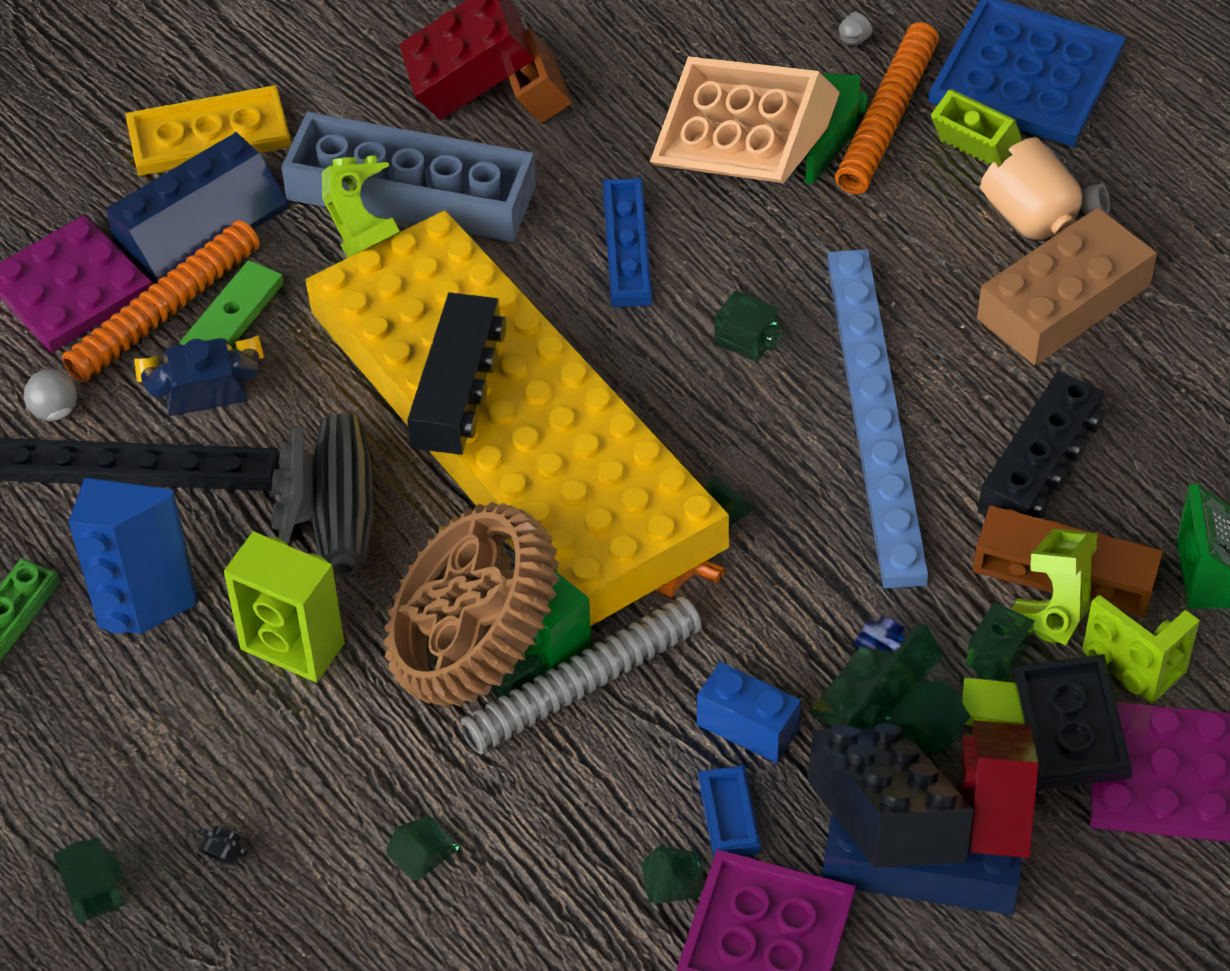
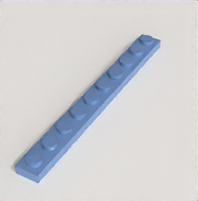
[827,249,928,589]

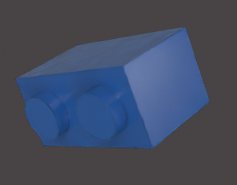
[697,662,801,764]

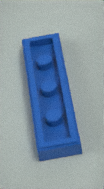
[603,178,652,307]

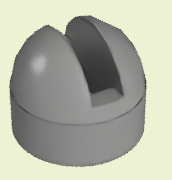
[839,12,872,46]
[1080,183,1110,215]

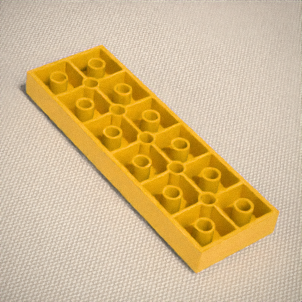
[305,210,729,626]

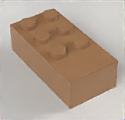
[977,207,1157,366]

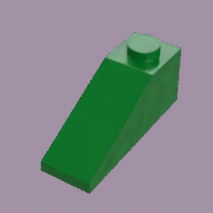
[805,73,867,184]

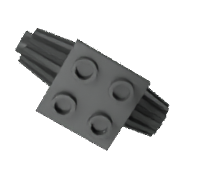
[271,412,373,578]

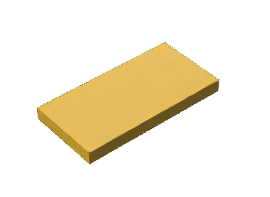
[125,85,291,176]

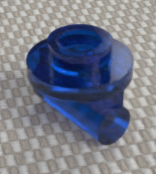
[854,614,908,667]

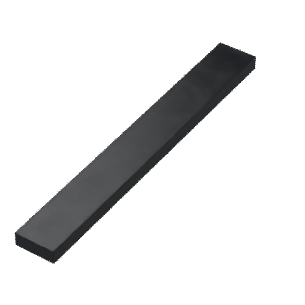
[0,438,279,491]

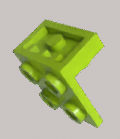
[1082,595,1200,704]

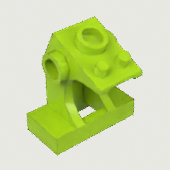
[322,156,400,258]
[1006,529,1097,646]

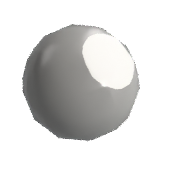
[23,368,77,422]

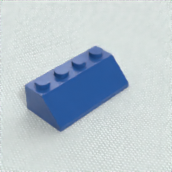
[68,478,198,634]

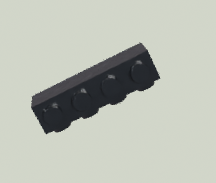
[407,292,506,455]
[977,371,1106,519]

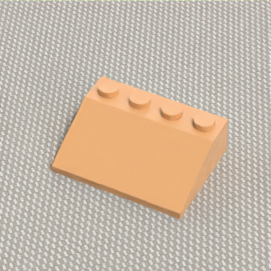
[650,56,840,183]

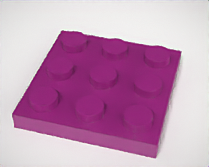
[0,215,152,353]
[1090,702,1230,842]
[676,850,856,971]

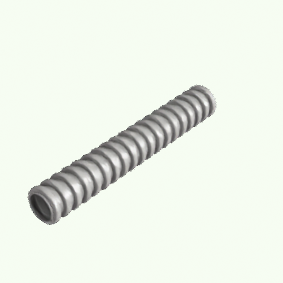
[461,596,701,755]

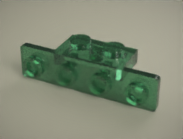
[811,623,941,728]

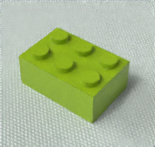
[224,531,345,683]

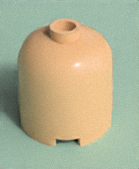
[980,137,1083,241]

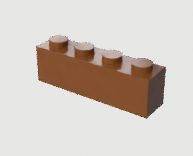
[972,506,1163,618]

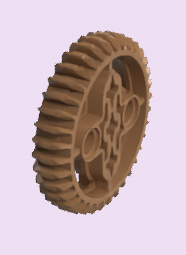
[383,502,559,708]

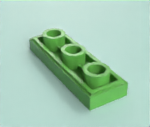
[180,260,284,347]
[0,558,60,661]

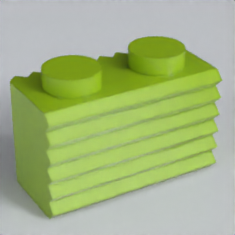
[931,89,1023,167]

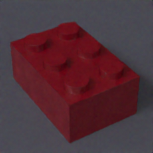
[399,0,534,120]
[958,720,1038,858]

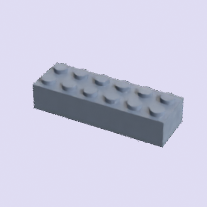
[281,112,536,242]

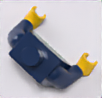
[134,335,265,416]

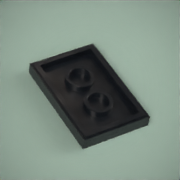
[1013,654,1132,791]

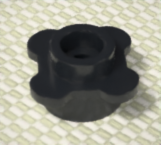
[197,825,248,866]

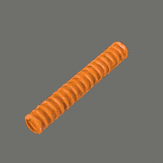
[835,22,939,194]
[62,220,260,383]

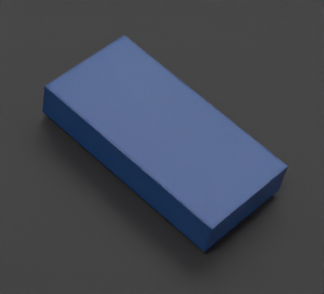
[698,765,760,859]

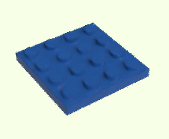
[928,0,1126,147]

